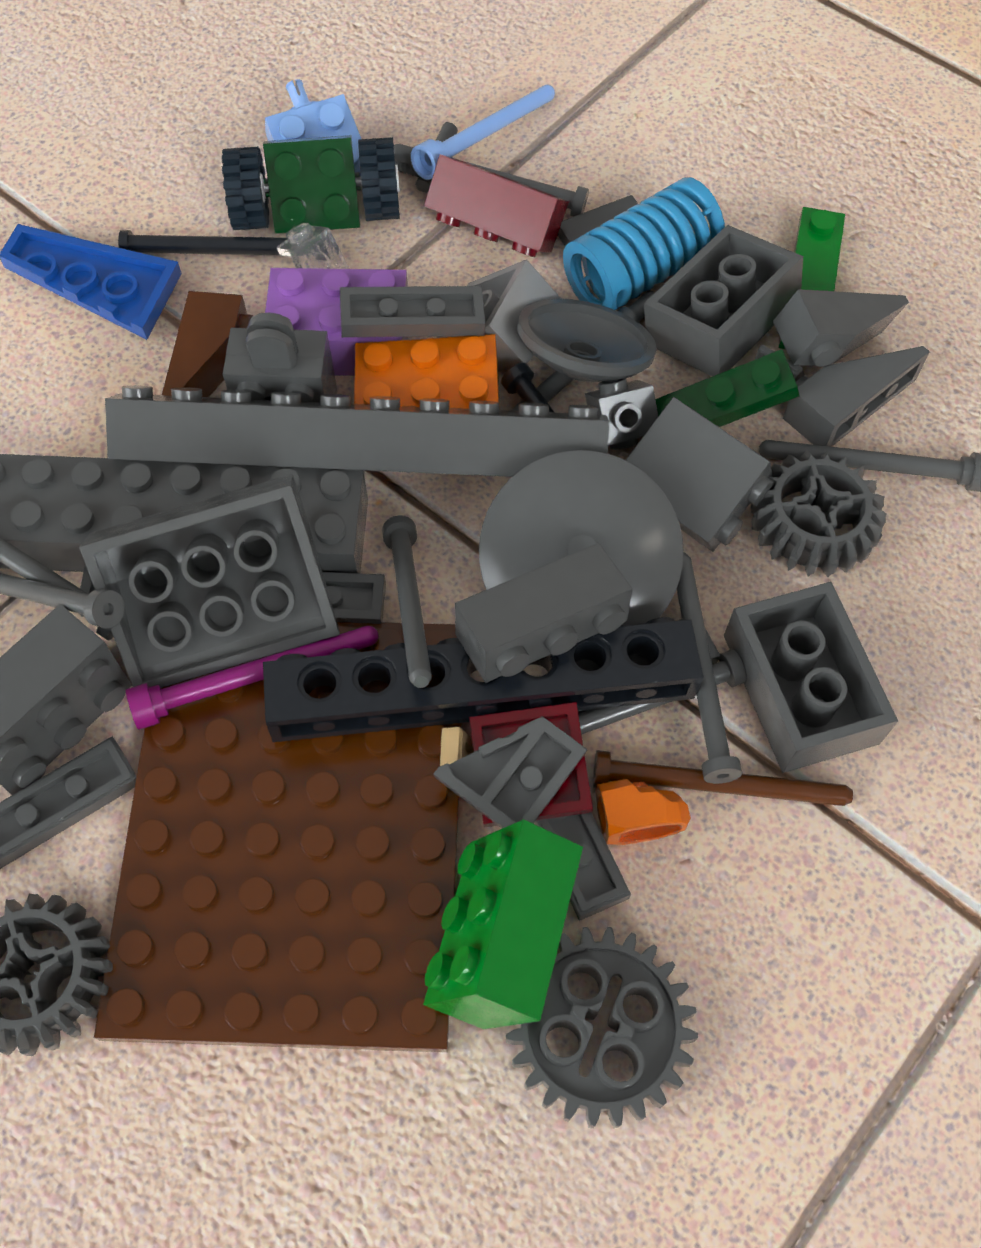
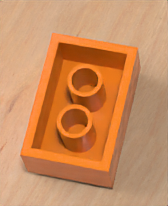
[354,334,500,410]

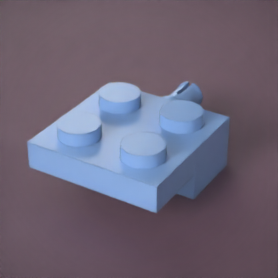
[265,79,361,176]

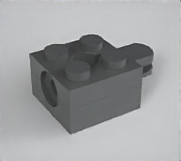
[223,312,337,402]

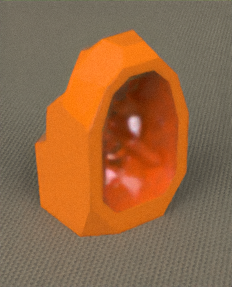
[595,779,691,845]

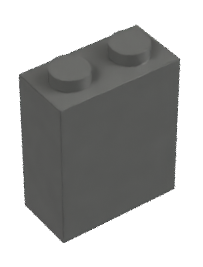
[626,397,773,552]

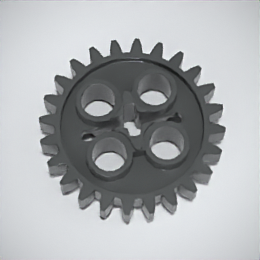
[506,927,698,1128]

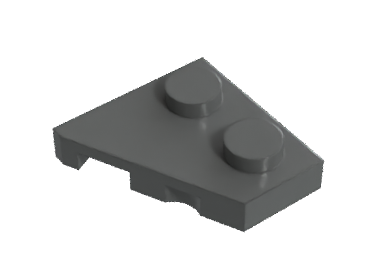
[433,716,587,828]

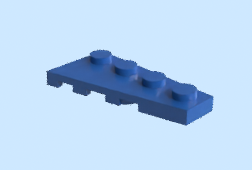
[0,224,182,340]

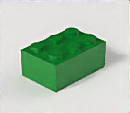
[423,819,583,1029]

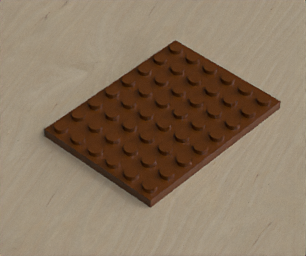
[94,622,462,1053]

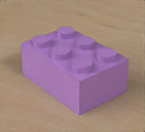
[265,268,408,376]

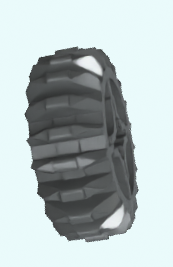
[750,450,887,577]
[0,893,113,1056]

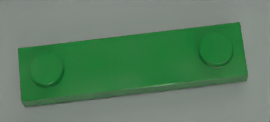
[778,207,845,349]

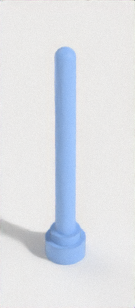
[411,85,555,180]

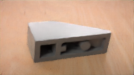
[773,289,909,367]
[783,346,930,447]

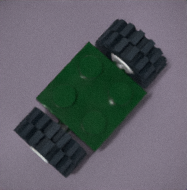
[222,135,400,234]

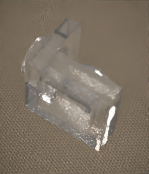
[276,223,350,269]

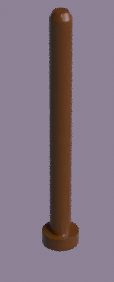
[593,750,853,806]

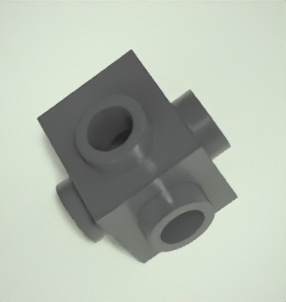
[585,378,658,450]

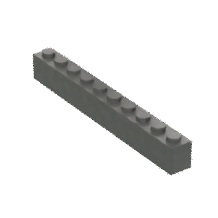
[105,385,610,477]

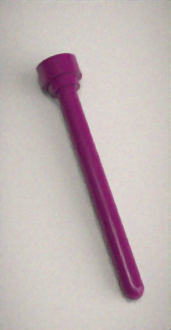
[125,626,379,730]

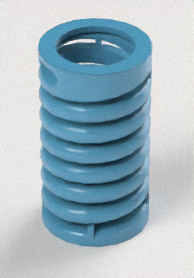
[563,177,725,310]

